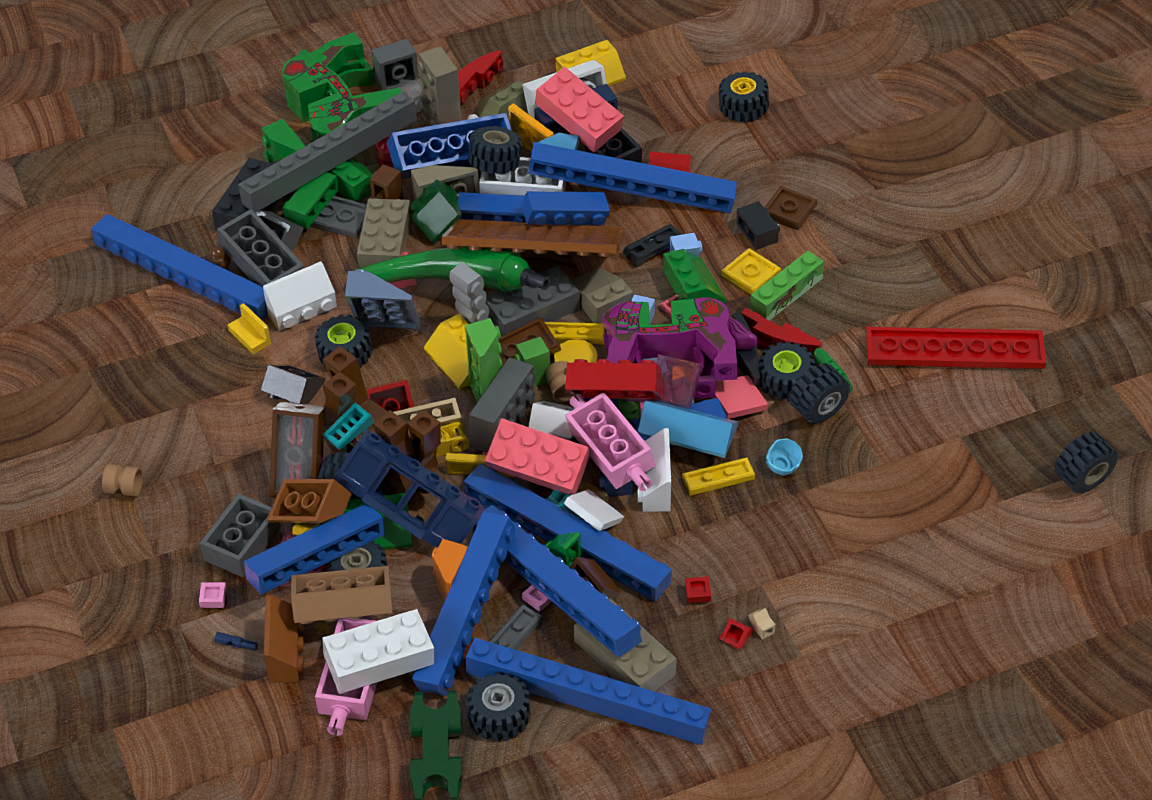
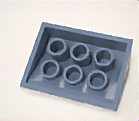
[345,269,422,330]

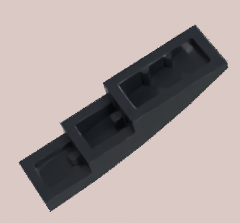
[732,312,760,390]

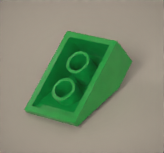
[261,119,305,164]

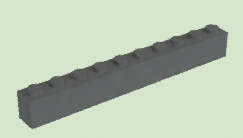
[238,92,417,212]

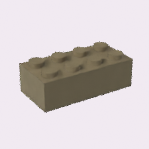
[417,46,462,126]
[357,198,411,268]
[574,598,677,691]

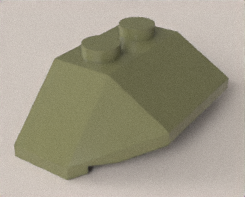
[477,81,528,121]

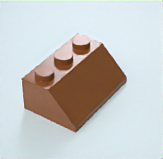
[267,479,351,523]
[264,595,305,683]

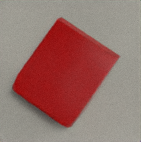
[719,618,754,650]

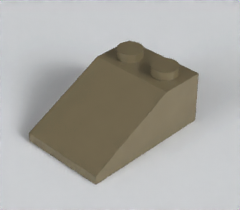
[411,165,479,200]
[570,267,633,324]

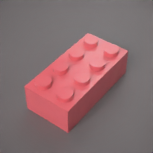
[535,67,624,153]
[485,418,591,495]

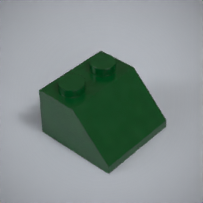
[410,179,461,243]

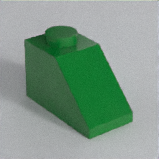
[546,532,581,567]

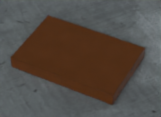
[498,317,561,370]

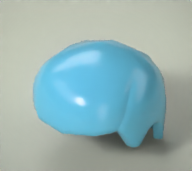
[766,438,803,476]

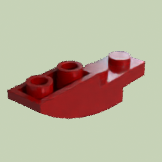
[458,50,504,105]
[741,308,822,360]

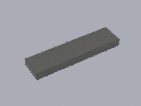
[464,605,542,681]

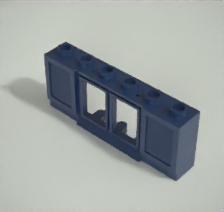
[333,429,485,547]

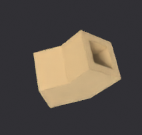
[748,608,776,640]

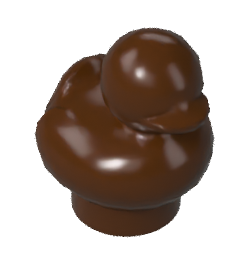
[205,247,231,270]

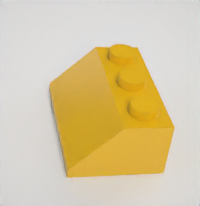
[556,40,626,86]
[424,314,469,390]

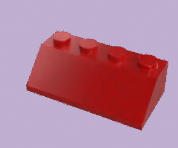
[565,359,664,400]

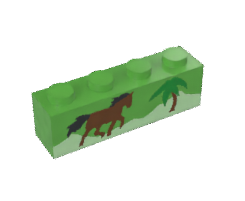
[750,251,824,321]

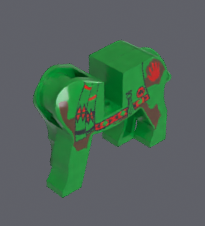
[282,32,402,142]

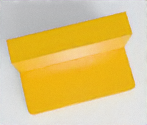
[228,303,271,355]

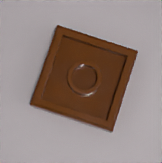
[764,186,818,230]

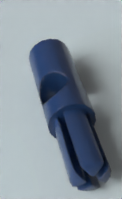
[214,632,258,651]

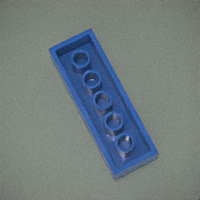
[386,113,511,179]

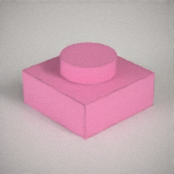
[199,582,226,608]
[522,585,552,612]

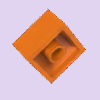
[431,539,468,602]

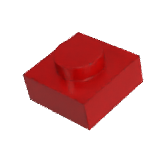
[685,577,711,603]

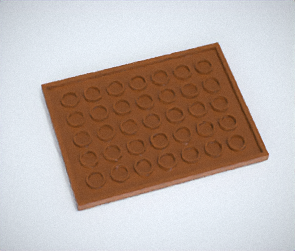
[442,219,624,257]

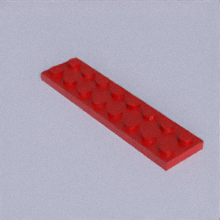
[866,327,1046,369]

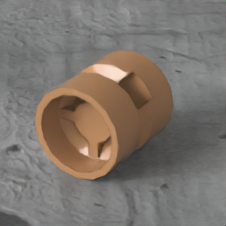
[545,361,573,403]
[102,464,143,496]

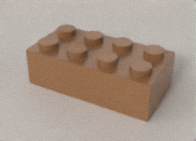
[291,566,393,624]

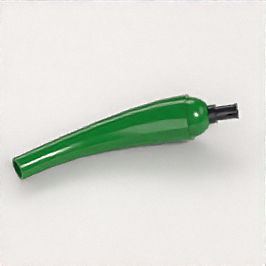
[355,246,550,293]

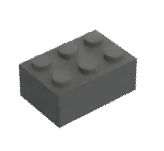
[199,493,281,577]

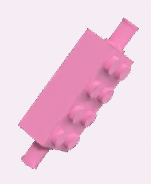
[565,392,655,491]
[315,615,377,736]

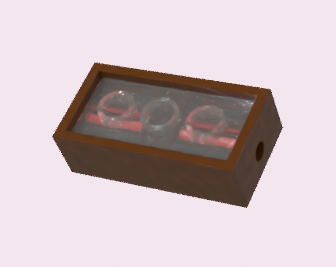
[269,402,325,498]

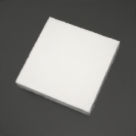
[564,489,624,531]

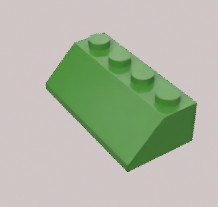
[465,318,503,403]

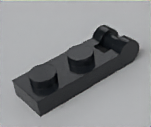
[623,223,682,267]

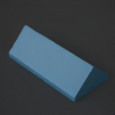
[638,399,738,458]

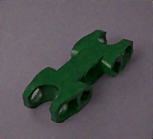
[410,690,462,800]

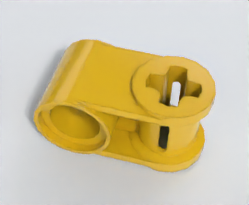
[436,422,470,457]

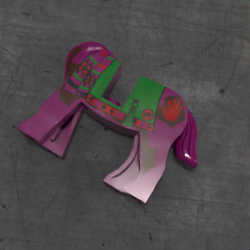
[602,298,757,402]

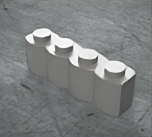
[449,262,489,324]

